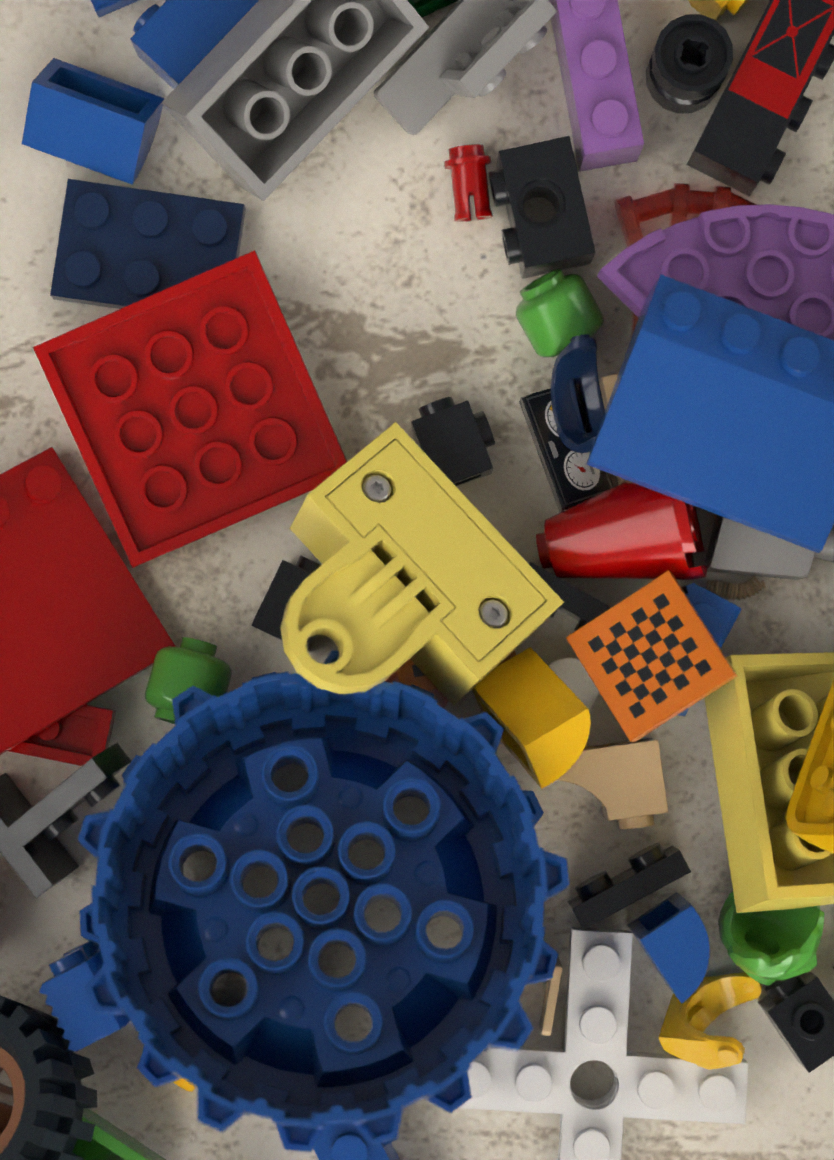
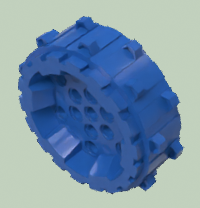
[77,650,569,1152]

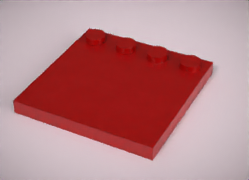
[33,250,348,568]
[0,447,176,755]

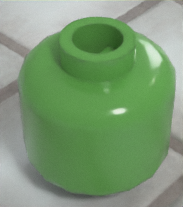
[516,269,604,357]
[145,637,232,724]

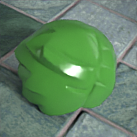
[718,890,824,986]

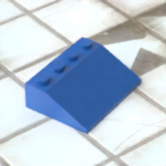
[586,274,834,553]

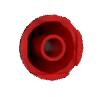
[536,481,707,580]

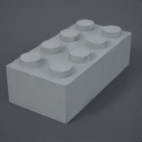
[161,0,429,201]

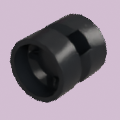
[646,14,733,113]

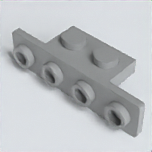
[374,0,557,135]

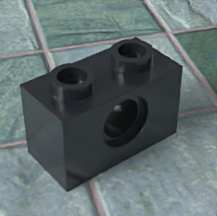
[489,136,596,279]

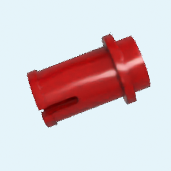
[444,144,493,222]

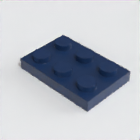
[50,179,246,309]

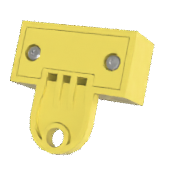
[280,422,564,706]

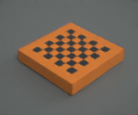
[566,570,738,742]

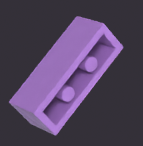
[549,0,644,172]

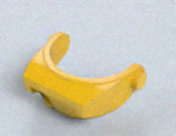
[658,972,763,1069]

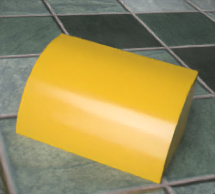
[472,647,590,789]

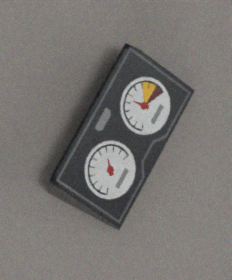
[519,384,614,513]

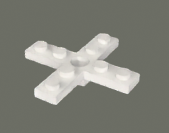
[458,927,748,1160]

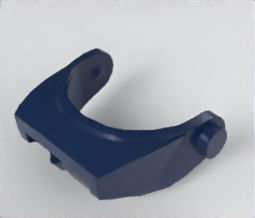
[550,334,605,453]

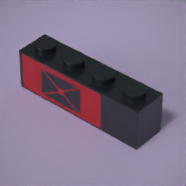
[687,0,834,196]

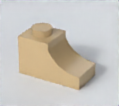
[557,738,669,829]

